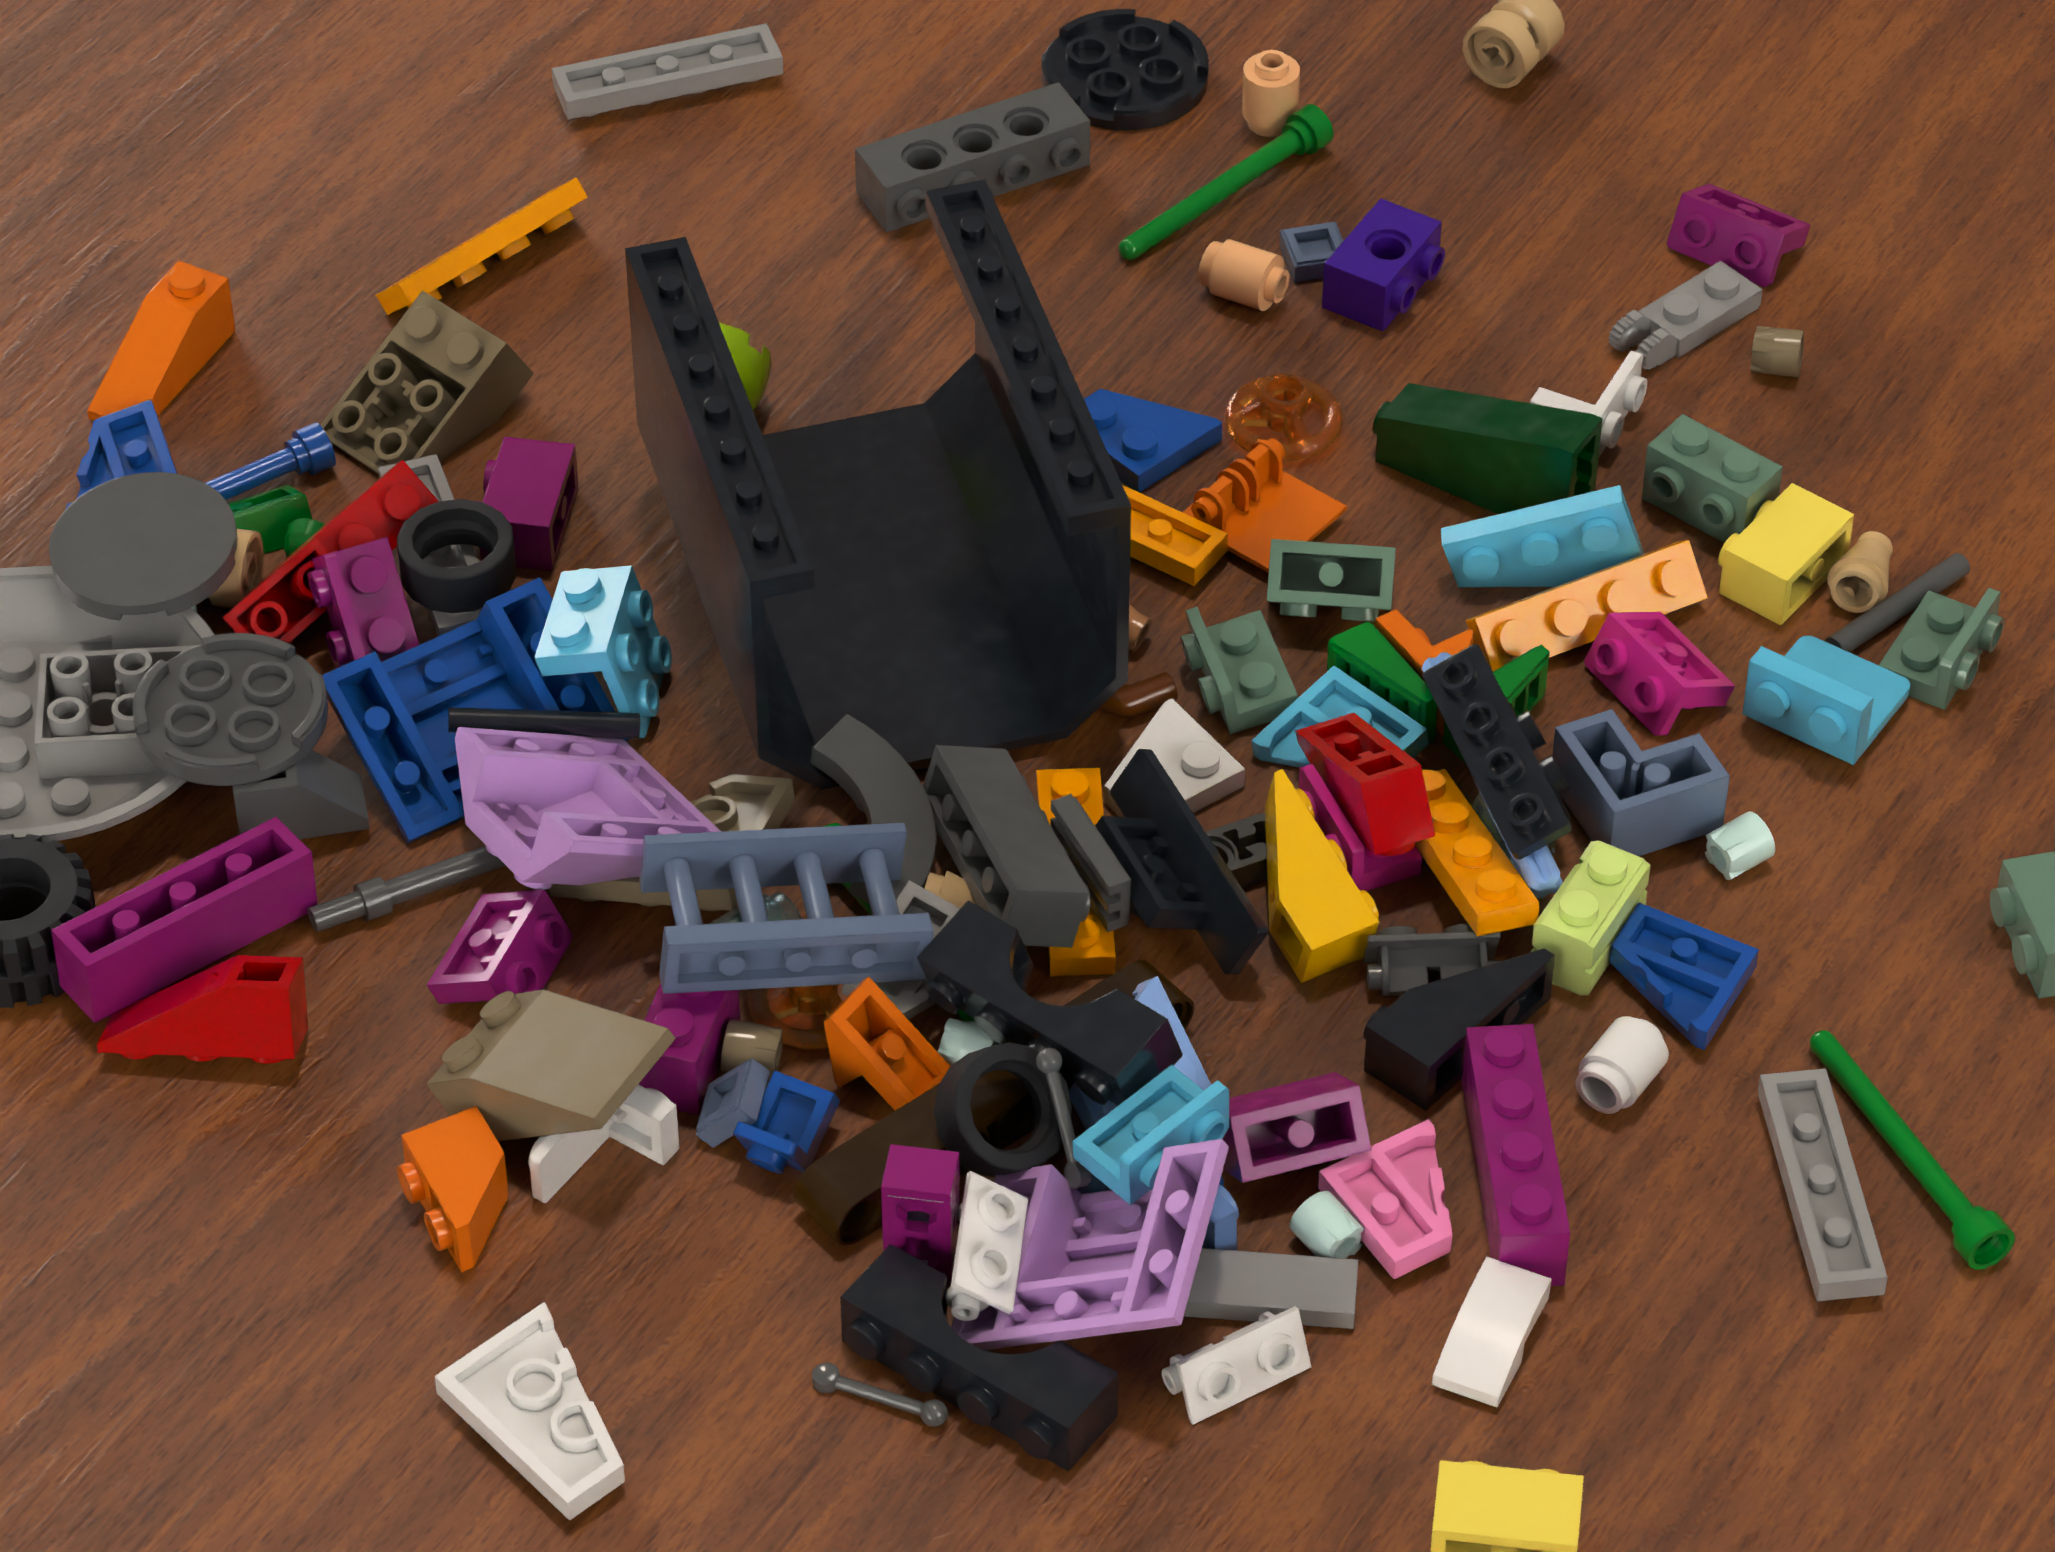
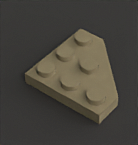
[549,774,795,911]

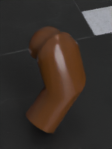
[1098,672,1178,718]

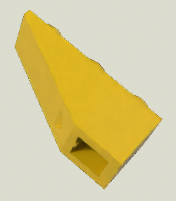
[1265,769,1379,983]

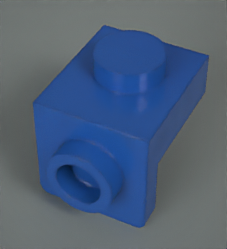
[733,1070,840,1174]

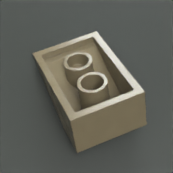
[427,990,676,1141]

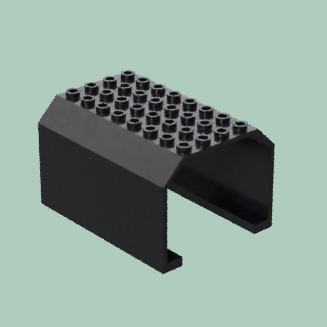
[625,180,1131,789]

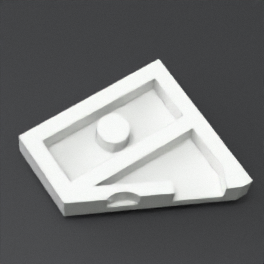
[1104,698,1245,817]

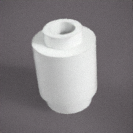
[1575,1016,1669,1114]

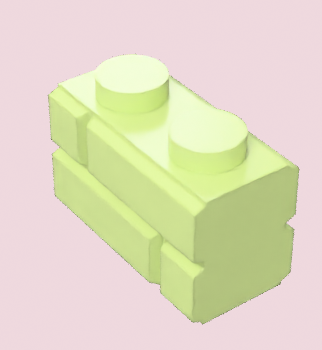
[1531,840,1650,996]

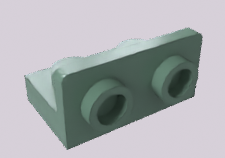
[1878,588,2005,710]
[1180,607,1298,735]

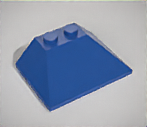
[322,577,630,845]

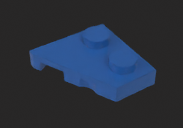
[1084,389,1223,493]
[65,399,178,510]
[1609,902,1759,1050]

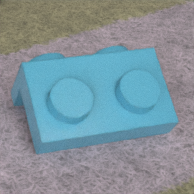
[1073,1065,1229,1205]

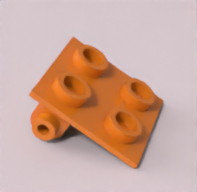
[1183,438,1347,573]

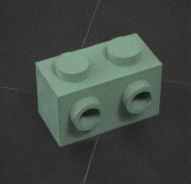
[1642,414,1783,543]
[1267,539,1396,622]

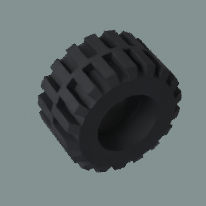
[0,834,96,1008]

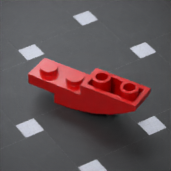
[221,460,439,643]

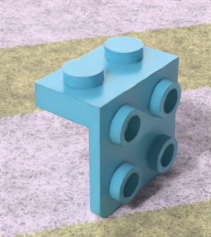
[535,565,672,739]
[1742,636,1910,765]

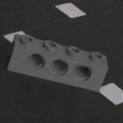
[855,82,1090,233]

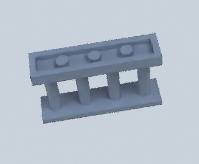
[639,823,934,994]

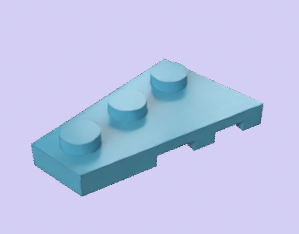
[1441,485,1644,587]

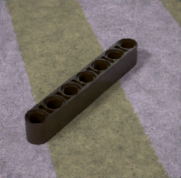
[793,960,1195,1245]

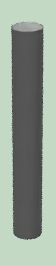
[1825,553,1970,652]

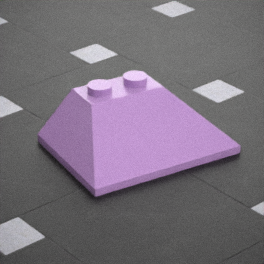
[455,727,721,890]
[951,1139,1229,1350]

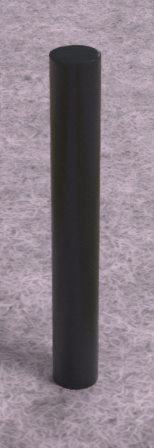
[448,707,640,738]

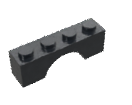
[917,900,1183,1106]
[840,1244,1118,1472]

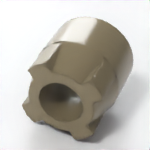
[1751,326,1804,378]
[721,1019,783,1079]

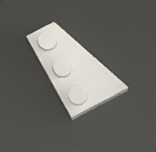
[434,1302,625,1521]

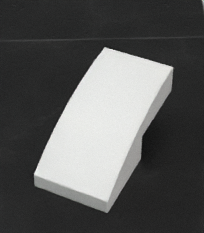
[1432,1257,1552,1408]

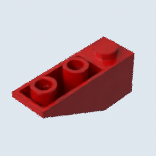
[97,955,308,1064]

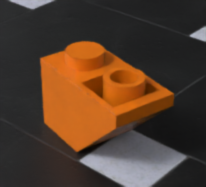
[397,1106,509,1272]

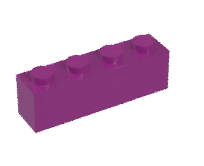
[51,817,318,1023]
[1462,1024,1570,1286]

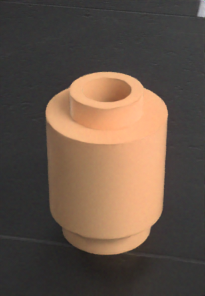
[1242,50,1300,137]
[1198,239,1290,311]

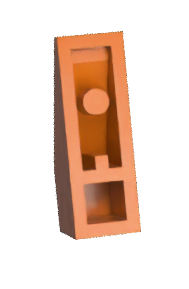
[87,261,236,421]

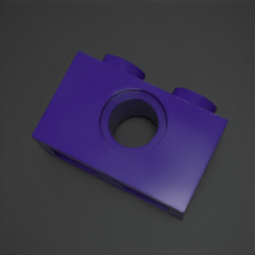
[1322,198,1445,331]

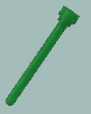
[1118,104,1334,260]
[1810,1030,2015,1270]

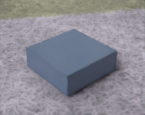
[1279,222,1343,283]
[696,1058,770,1148]

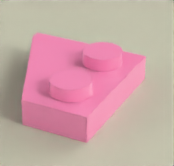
[1318,1119,1453,1279]

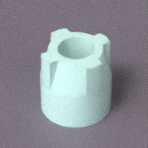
[1705,811,1775,880]
[937,1018,1001,1066]
[1289,1191,1364,1259]

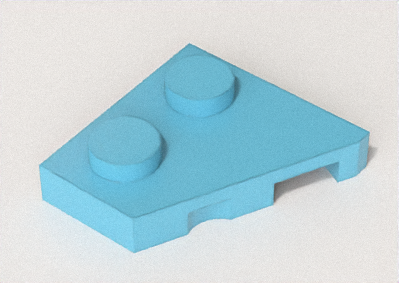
[1251,666,1429,768]

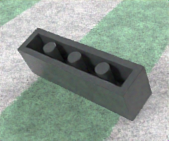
[923,745,1090,948]

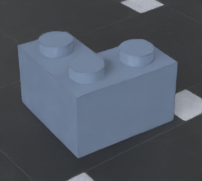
[1552,709,1730,856]

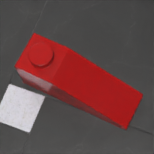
[1295,712,1435,856]

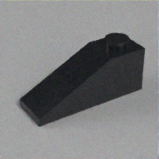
[1363,948,1555,1111]

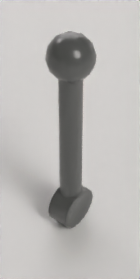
[1036,1048,1092,1189]
[812,1363,948,1427]

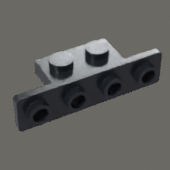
[1423,644,1572,860]
[1095,749,1268,975]

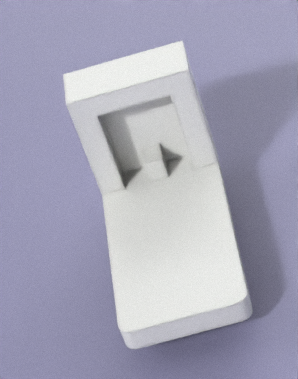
[1530,350,1648,457]
[528,1085,680,1203]

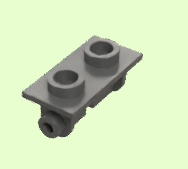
[1363,924,1500,997]

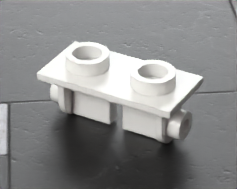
[946,1171,1028,1321]
[1161,1306,1311,1425]

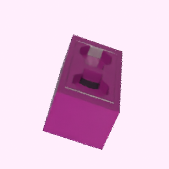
[881,1144,960,1283]

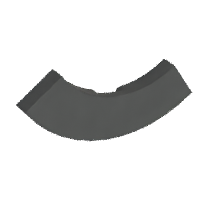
[810,714,936,904]

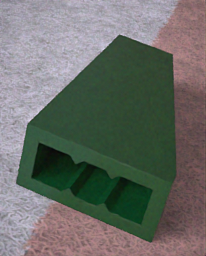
[1372,383,1603,514]

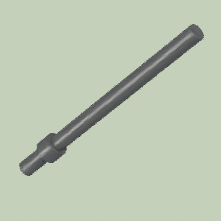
[307,846,506,932]

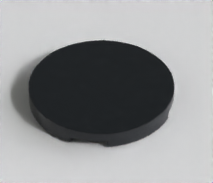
[1041,9,1209,130]

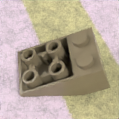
[321,291,534,474]

